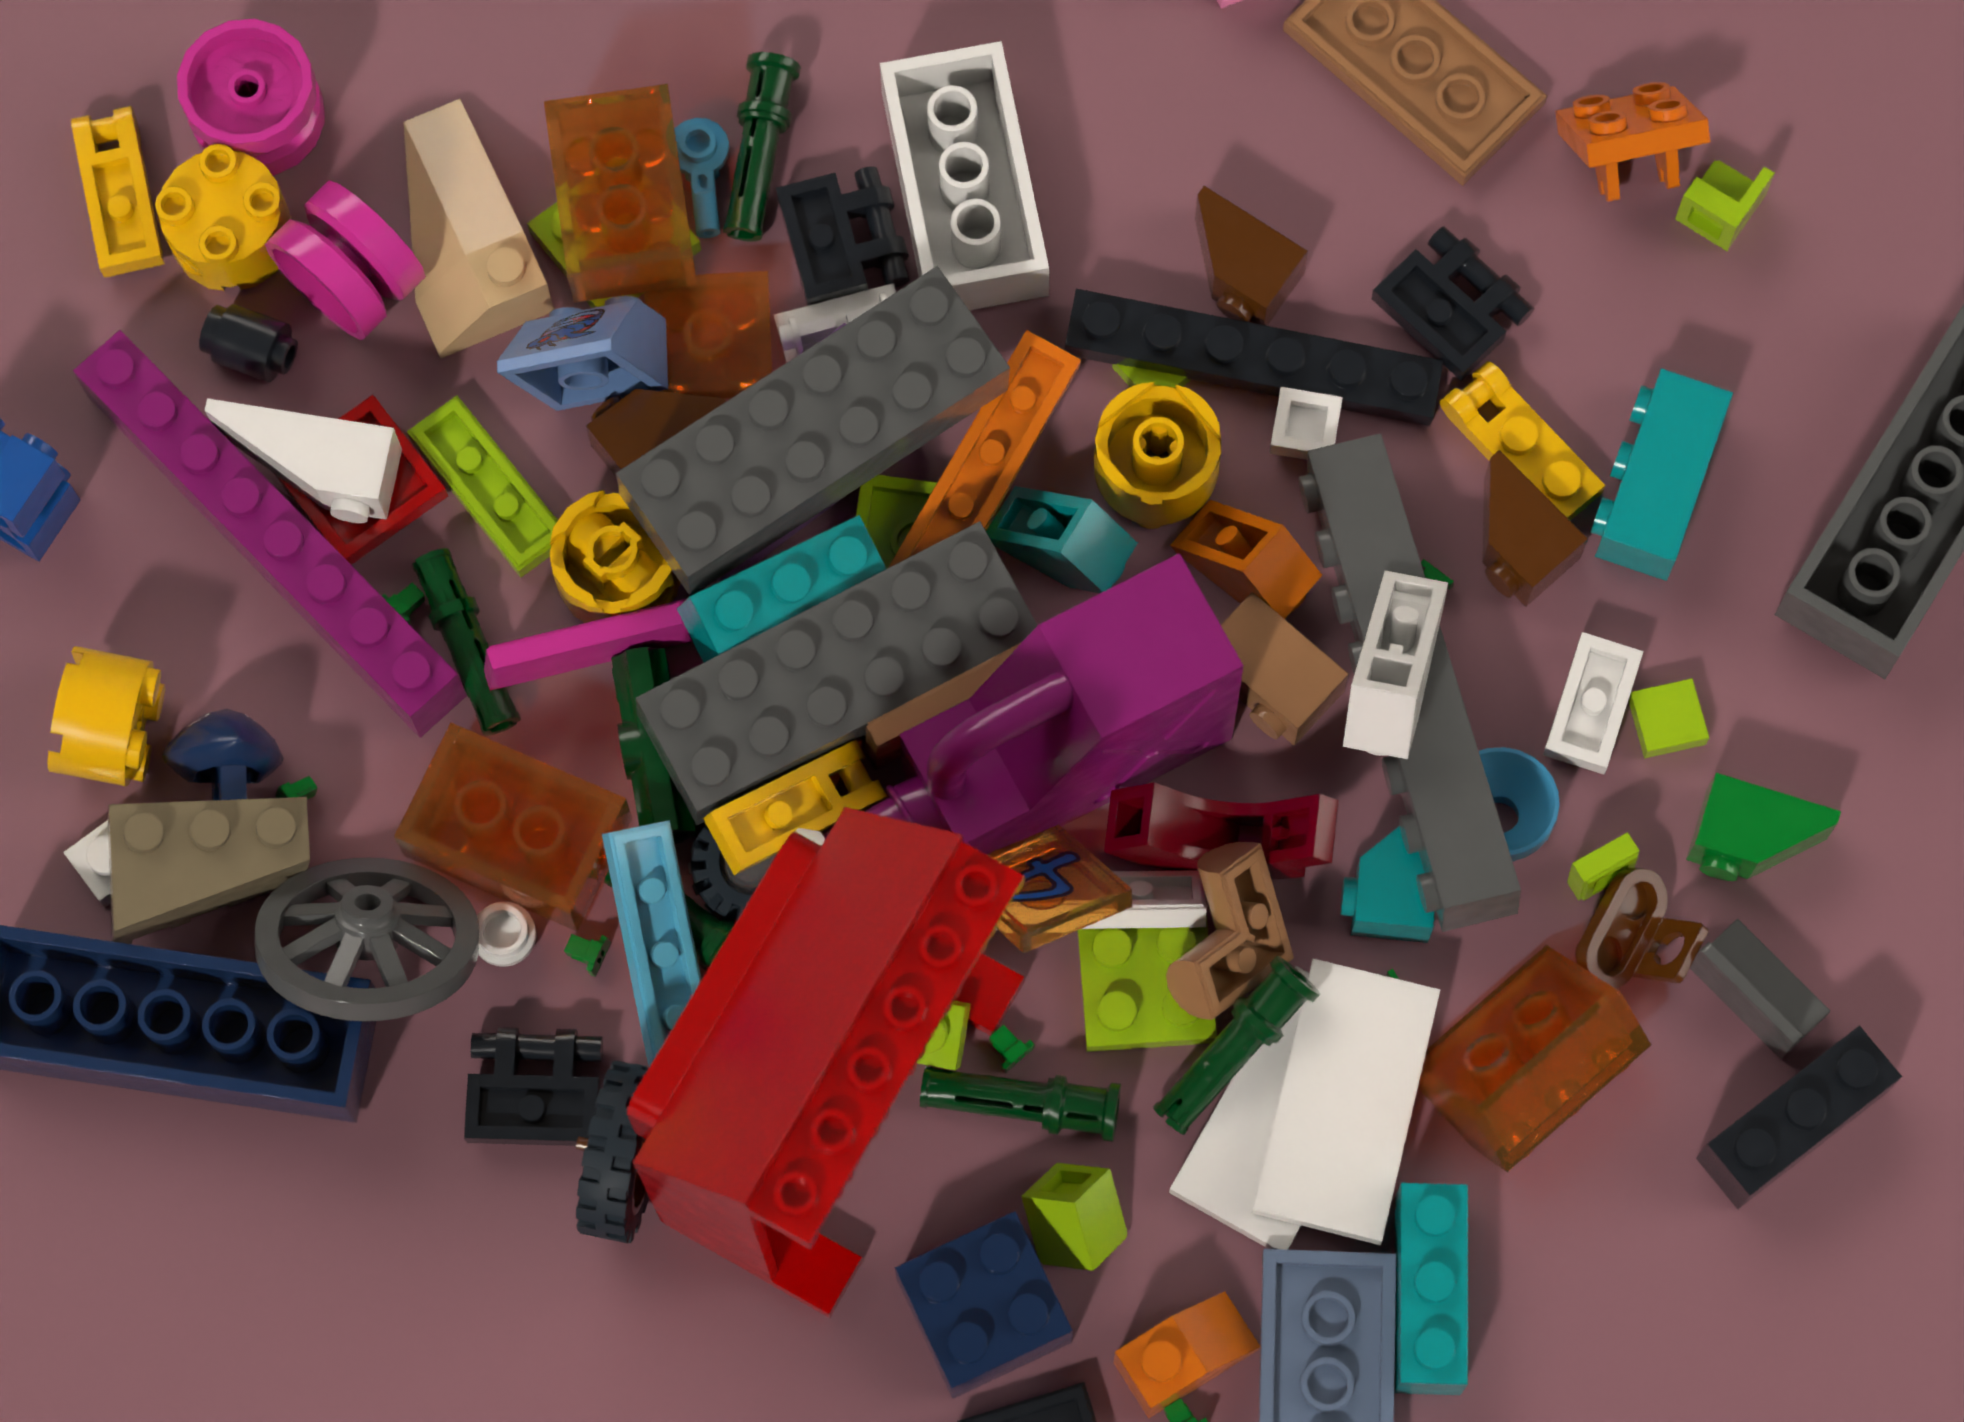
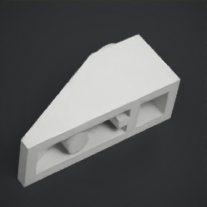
[205,398,402,523]
[1343,571,1448,759]

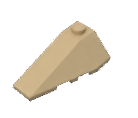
[404,99,554,359]

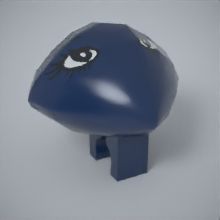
[162,709,284,800]

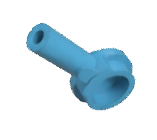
[668,118,730,238]

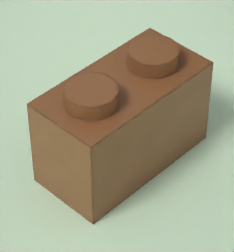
[1221,592,1349,746]

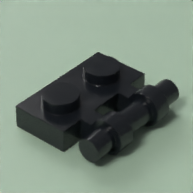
[776,166,910,306]
[1371,226,1535,381]
[464,1027,603,1146]

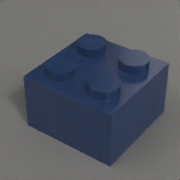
[895,1211,1073,1399]

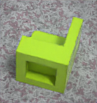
[1675,160,1775,251]
[1021,1163,1127,1271]

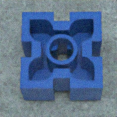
[0,418,81,562]

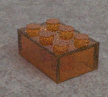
[544,84,698,302]
[394,722,632,932]

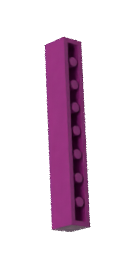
[73,330,467,738]

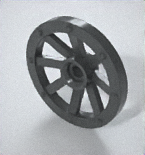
[255,857,479,1021]

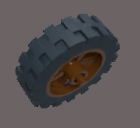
[576,1061,649,1243]

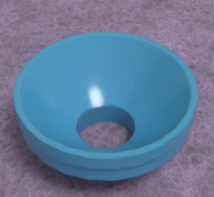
[1479,747,1560,862]

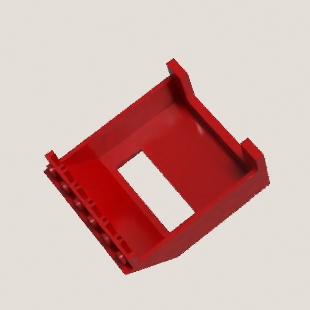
[627,807,1025,1318]

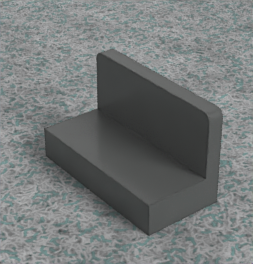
[1690,918,1831,1060]

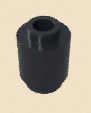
[199,304,298,382]

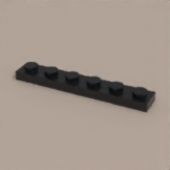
[1064,288,1444,426]

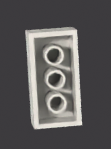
[880,41,1049,310]

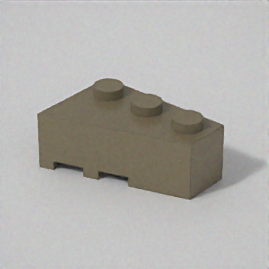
[108,797,310,944]

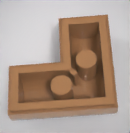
[1166,842,1294,1020]

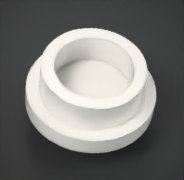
[477,902,536,967]

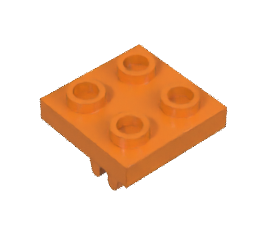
[1555,82,1711,202]

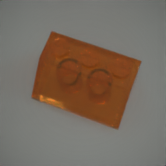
[1418,944,1652,1173]

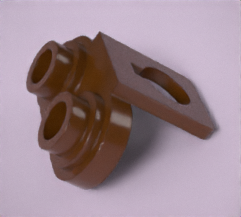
[1575,867,1709,989]

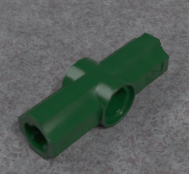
[611,646,697,844]

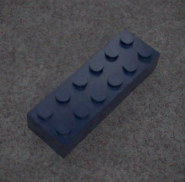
[0,925,376,1123]

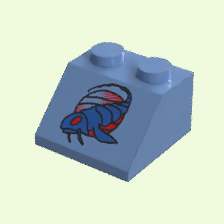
[497,296,668,411]

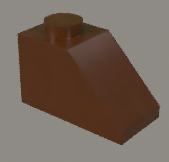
[1195,185,1308,326]
[586,389,727,478]
[1482,450,1588,607]

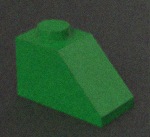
[1686,773,1841,881]

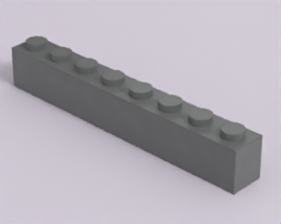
[1298,433,1521,932]

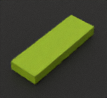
[407,395,558,578]

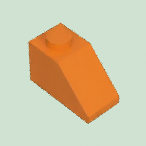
[1170,500,1322,619]
[1113,1291,1260,1419]

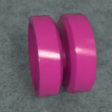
[177,19,325,176]
[265,180,426,340]

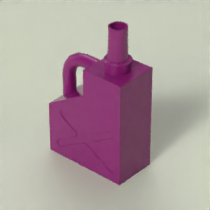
[822,553,1244,860]

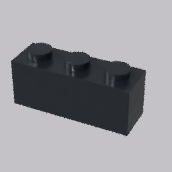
[1696,1025,1902,1209]

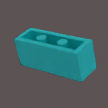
[1590,368,1733,581]
[677,515,887,663]
[1394,1183,1468,1395]

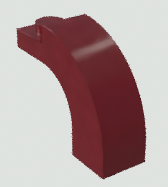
[1104,782,1339,879]

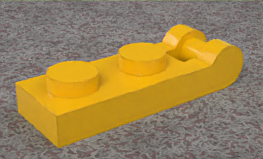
[71,105,165,278]
[1440,361,1606,521]
[703,740,888,876]

